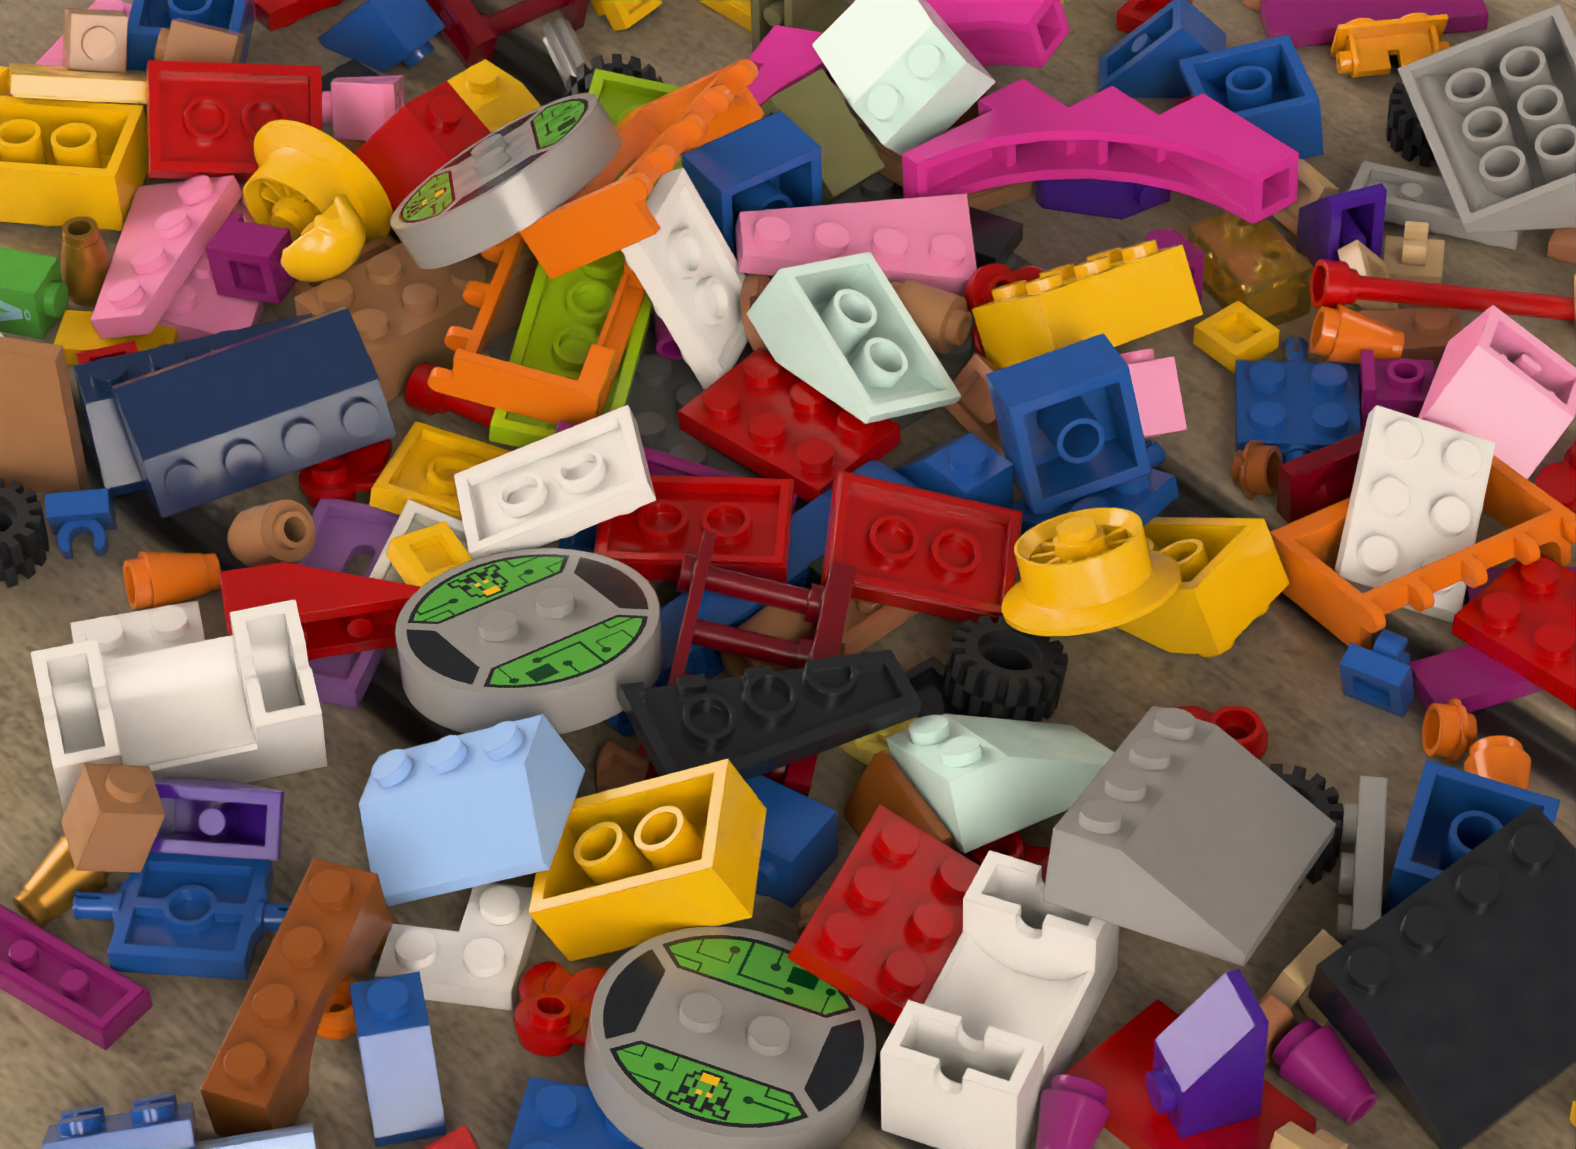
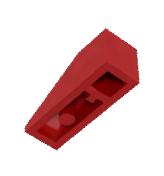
[219,562,420,660]

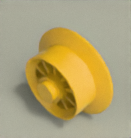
[243,120,393,244]
[1001,507,1182,636]

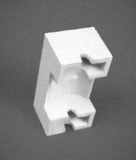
[30,599,327,814]
[880,850,1119,1149]

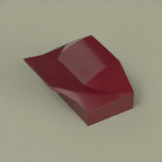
[1276,431,1365,524]

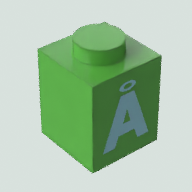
[0,247,69,340]

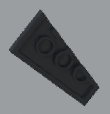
[618,650,921,781]

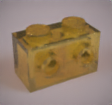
[1187,211,1313,327]

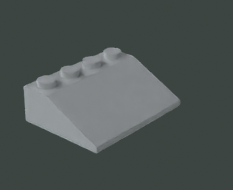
[1397,4,1576,233]
[1043,706,1336,966]

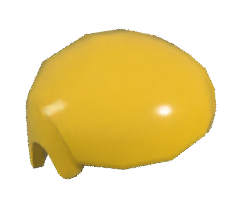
[280,194,366,282]

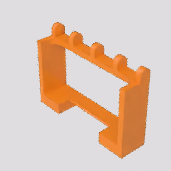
[519,59,765,280]
[428,232,646,425]
[1270,455,1576,651]

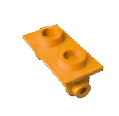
[1330,12,1450,78]

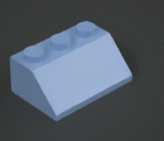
[359,714,585,907]

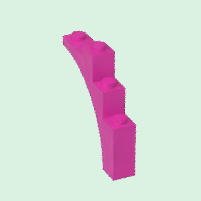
[724,0,1070,136]
[902,78,1299,224]

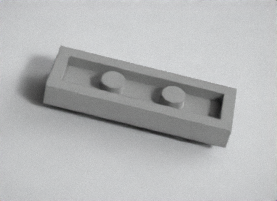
[1349,160,1524,250]
[1335,776,1388,946]

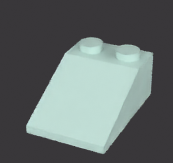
[812,0,996,156]
[746,252,962,424]
[887,714,1115,853]

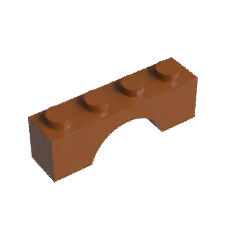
[200,858,390,1137]

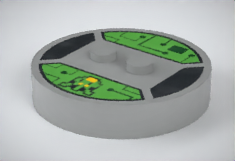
[390,93,622,269]
[395,548,664,735]
[584,926,876,1149]

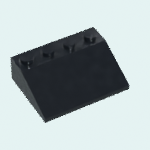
[1308,804,1576,1149]

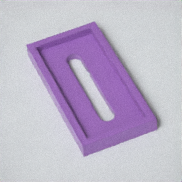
[291,499,400,709]

